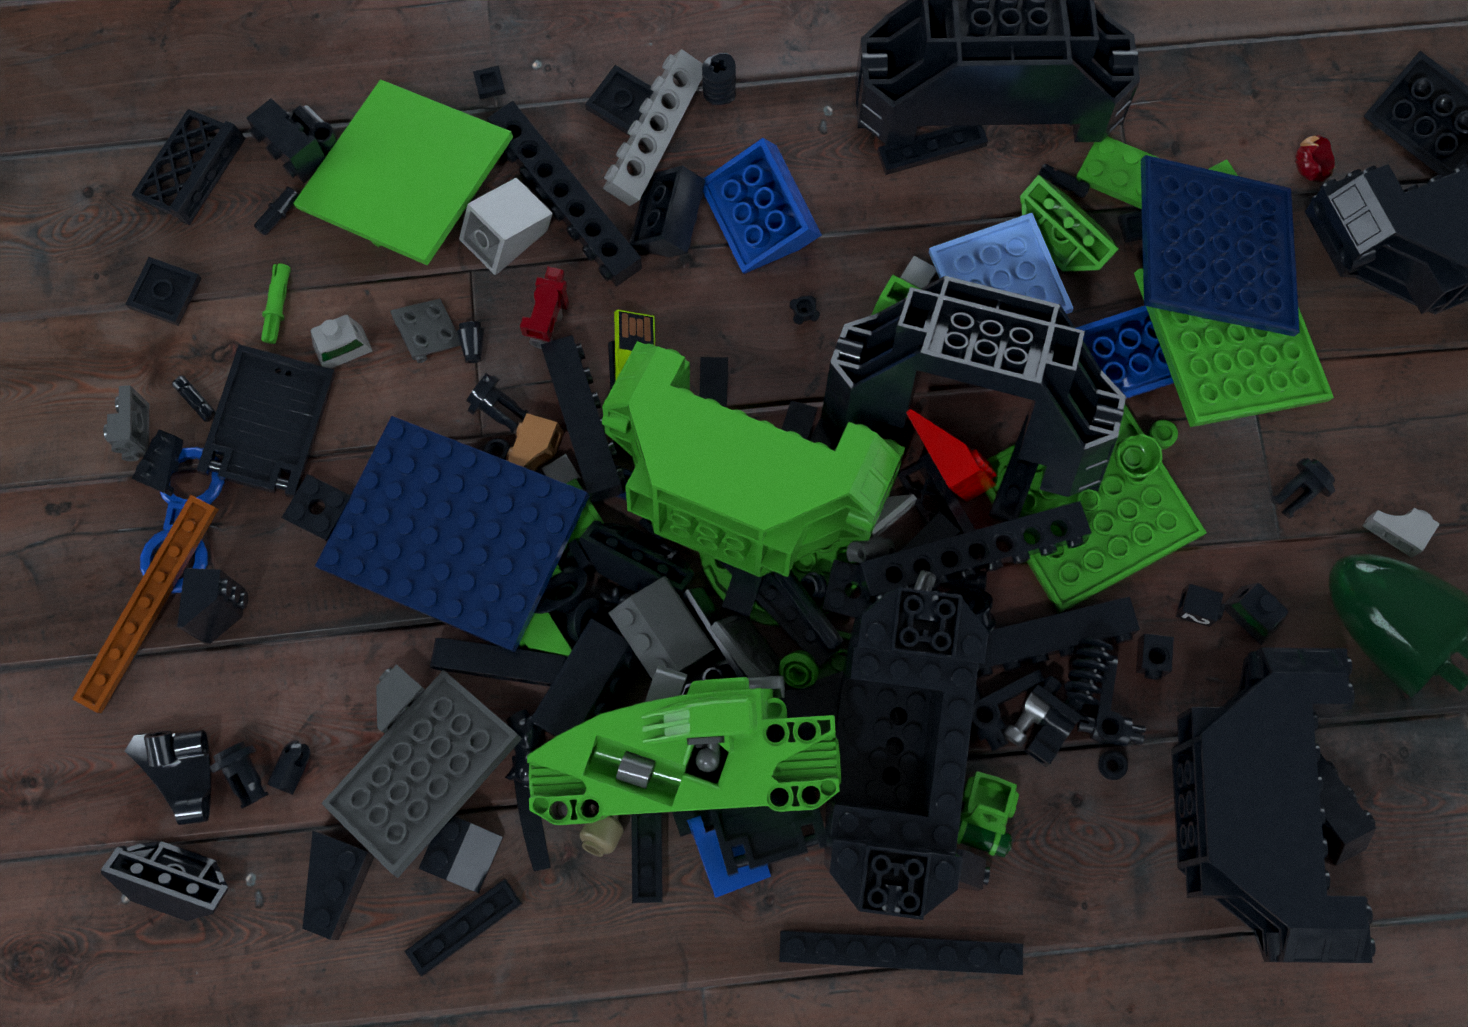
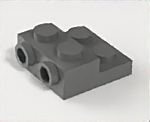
[103,385,149,461]

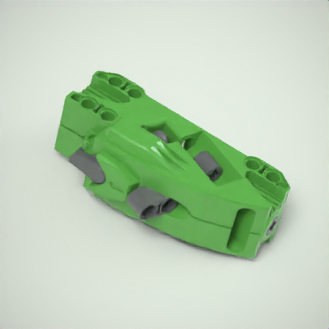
[527,665,841,825]

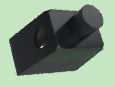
[1224,582,1289,645]

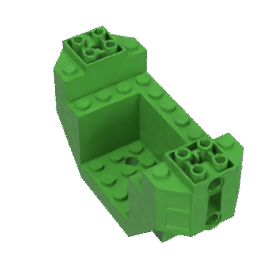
[602,341,905,577]

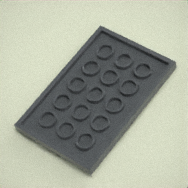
[321,670,522,878]

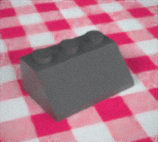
[609,576,715,680]

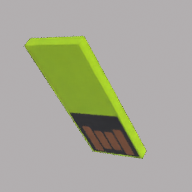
[614,310,655,380]

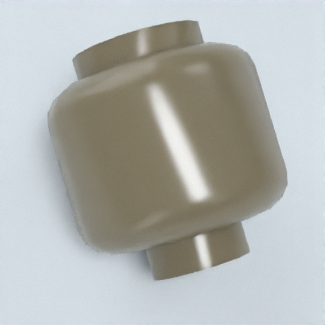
[579,812,624,857]

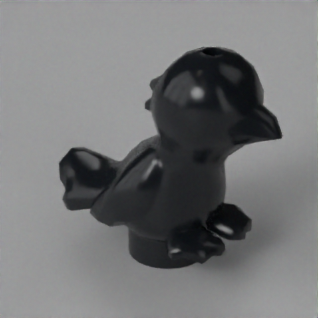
[505,709,543,785]

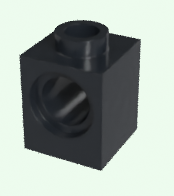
[1136,634,1174,680]

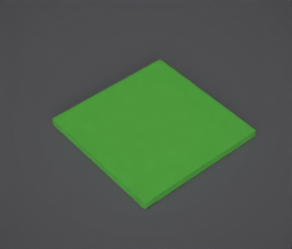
[293,79,513,266]

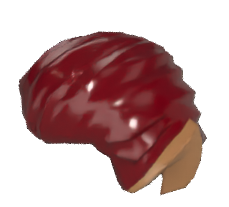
[1294,135,1335,182]

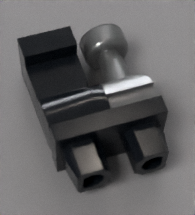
[1003,676,1084,767]

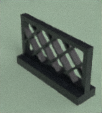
[132,109,246,225]

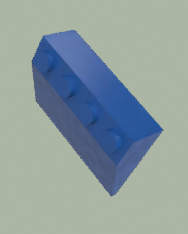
[703,138,822,274]
[1075,306,1174,399]

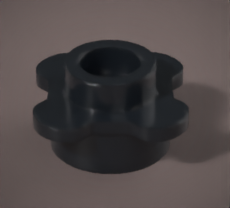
[789,296,820,325]

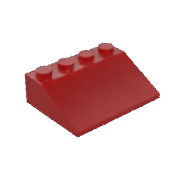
[906,409,997,502]

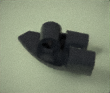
[125,730,211,825]

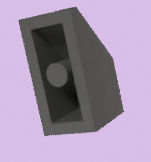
[376,664,425,734]

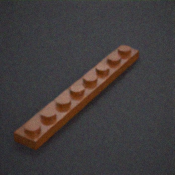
[72,495,219,714]

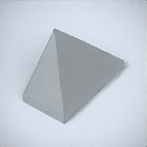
[870,494,917,538]

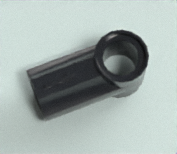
[290,105,338,156]

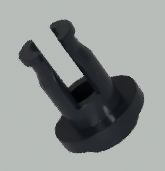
[466,373,529,433]
[1270,458,1335,519]
[210,741,269,809]

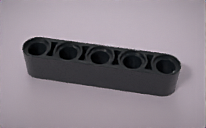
[430,638,568,687]

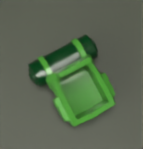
[957,771,1019,858]

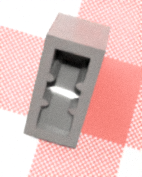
[1363,508,1440,558]

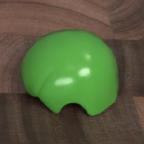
[1115,434,1163,478]

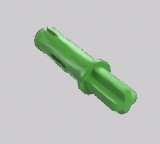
[261,264,291,344]

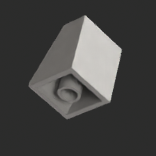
[459,178,553,275]

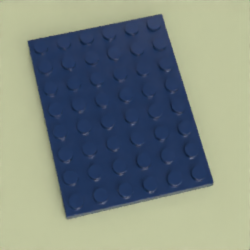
[315,416,590,653]

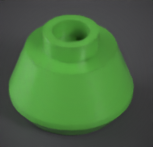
[779,650,818,689]

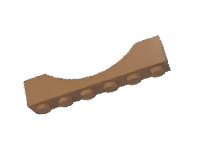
[506,413,564,472]

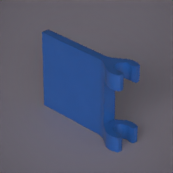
[687,816,771,898]

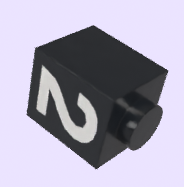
[1175,583,1225,627]

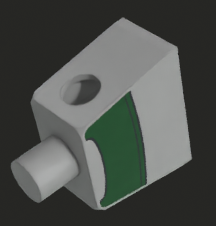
[310,315,373,369]

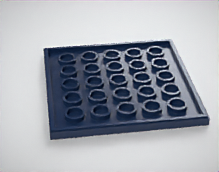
[1141,155,1300,337]

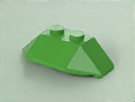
[1020,175,1119,272]

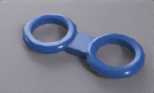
[140,447,224,593]

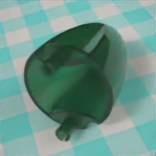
[1328,553,1468,699]

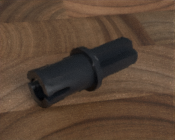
[254,186,299,236]

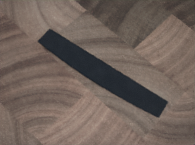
[512,756,551,872]

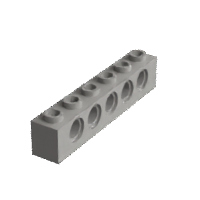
[603,49,703,206]

